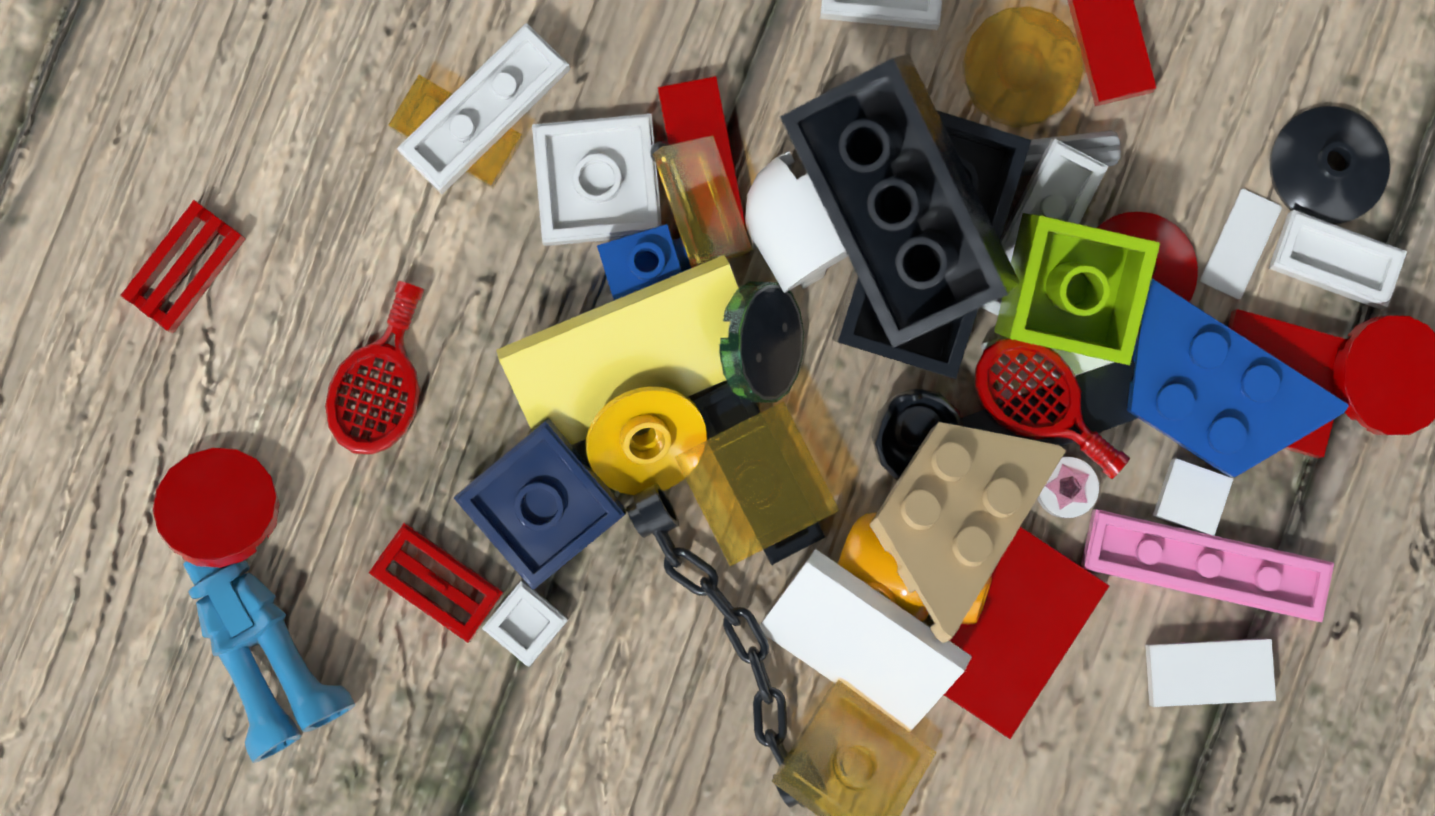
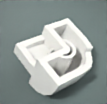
[745,151,848,293]

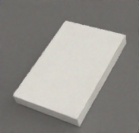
[760,549,972,734]

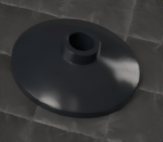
[1269,106,1390,225]

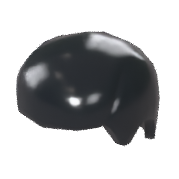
[871,389,964,481]

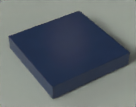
[454,418,627,590]

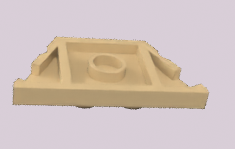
[870,422,1066,643]

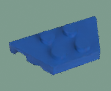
[1127,278,1349,478]

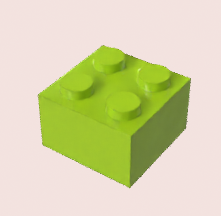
[994,213,1160,365]

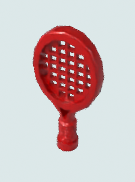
[325,280,425,455]
[975,338,1130,479]

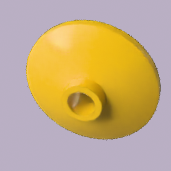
[586,387,707,495]

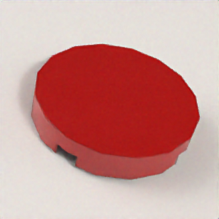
[1333,316,1435,435]
[152,447,280,568]

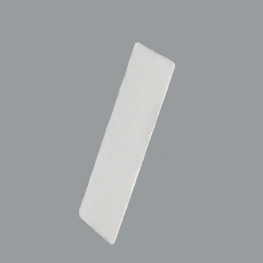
[1200,189,1282,299]

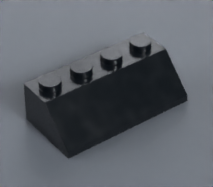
[780,54,1020,348]

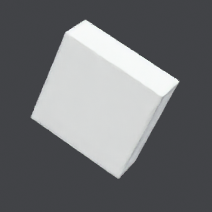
[1152,458,1233,536]
[482,581,569,667]

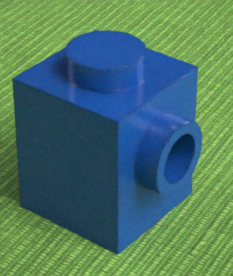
[597,224,693,300]

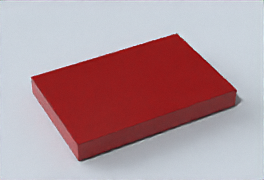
[943,527,1110,739]

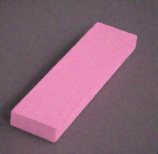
[1081,509,1334,622]

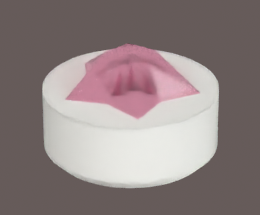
[1037,457,1099,518]

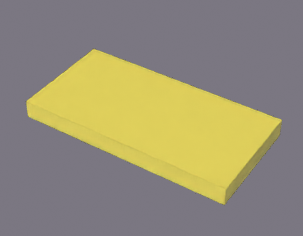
[496,255,746,445]

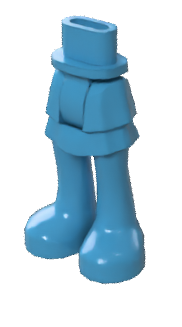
[183,561,356,763]

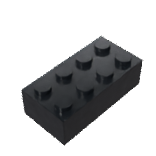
[832,110,1032,379]

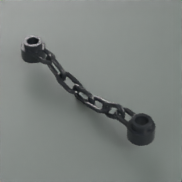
[626,483,826,808]

